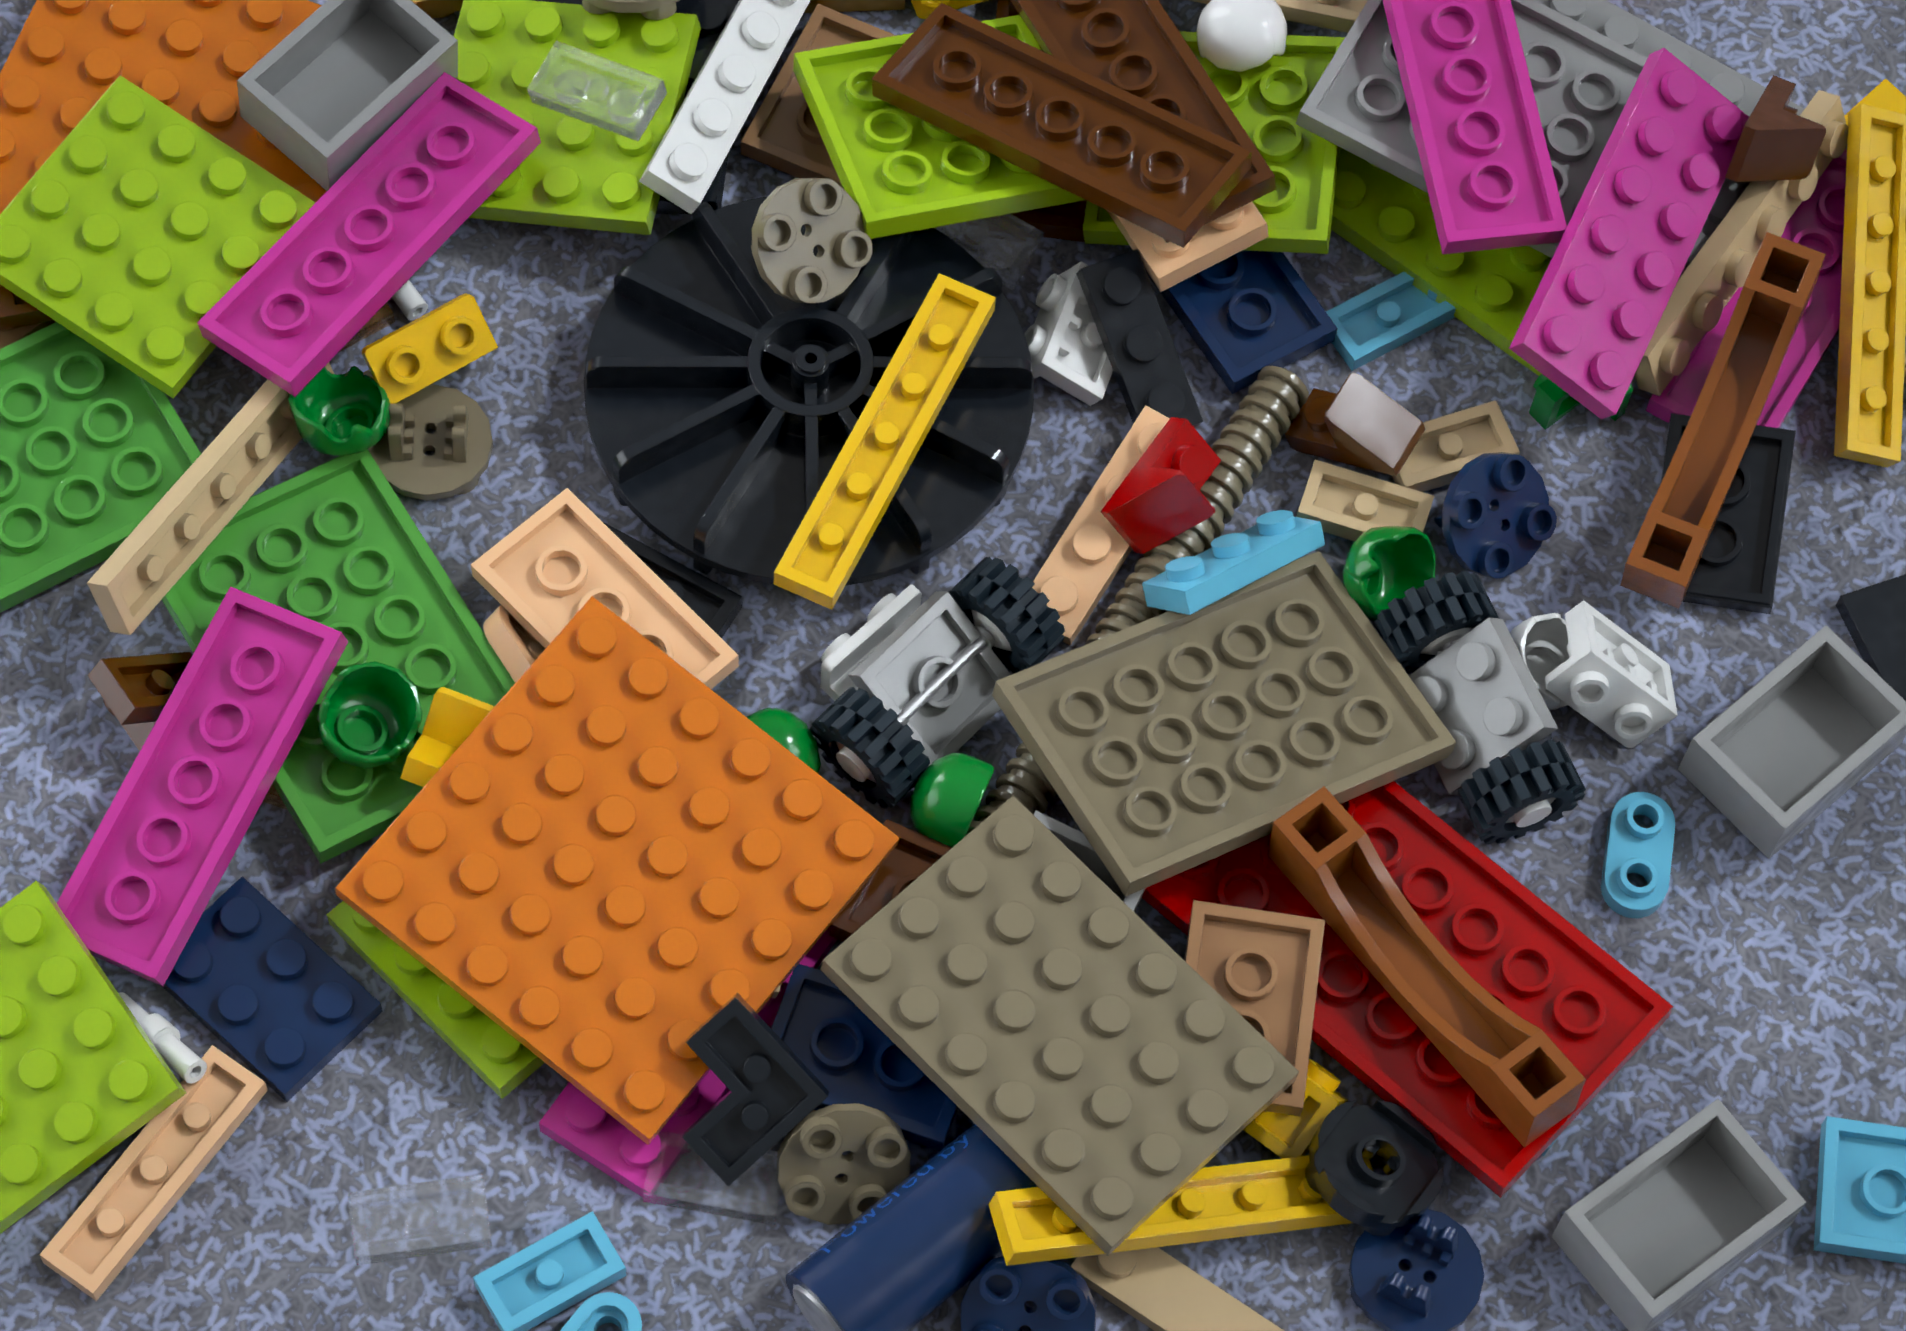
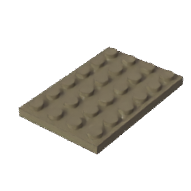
[992,551,1457,897]
[821,795,1299,1256]

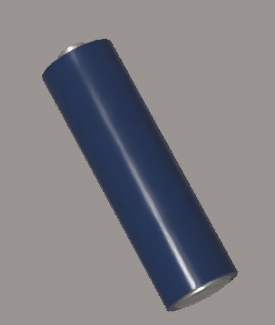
[786,1123,1038,1331]

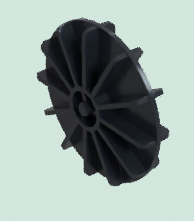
[584,196,1034,586]

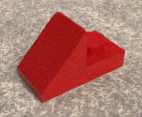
[1100,417,1222,554]

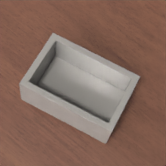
[237,0,458,191]
[1678,625,1906,859]
[1551,1099,1806,1331]

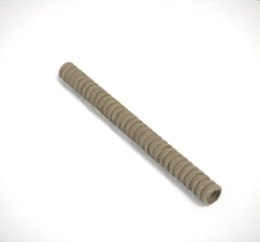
[966,366,1309,835]

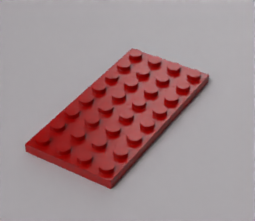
[1142,781,1673,1198]

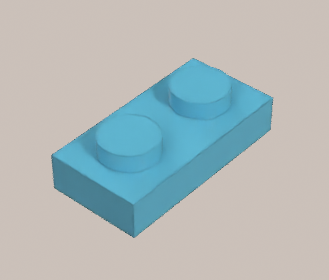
[473,1211,627,1331]

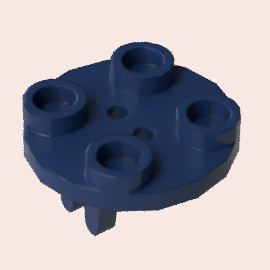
[1434,452,1557,579]
[1349,1209,1484,1331]
[961,1256,1096,1331]

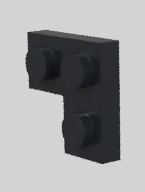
[682,993,830,1187]

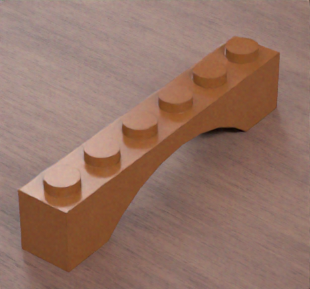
[1620,232,1826,609]
[1268,786,1586,1148]

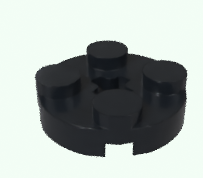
[1305,1100,1444,1236]

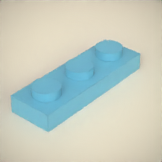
[1326,271,1456,371]
[1142,510,1325,615]

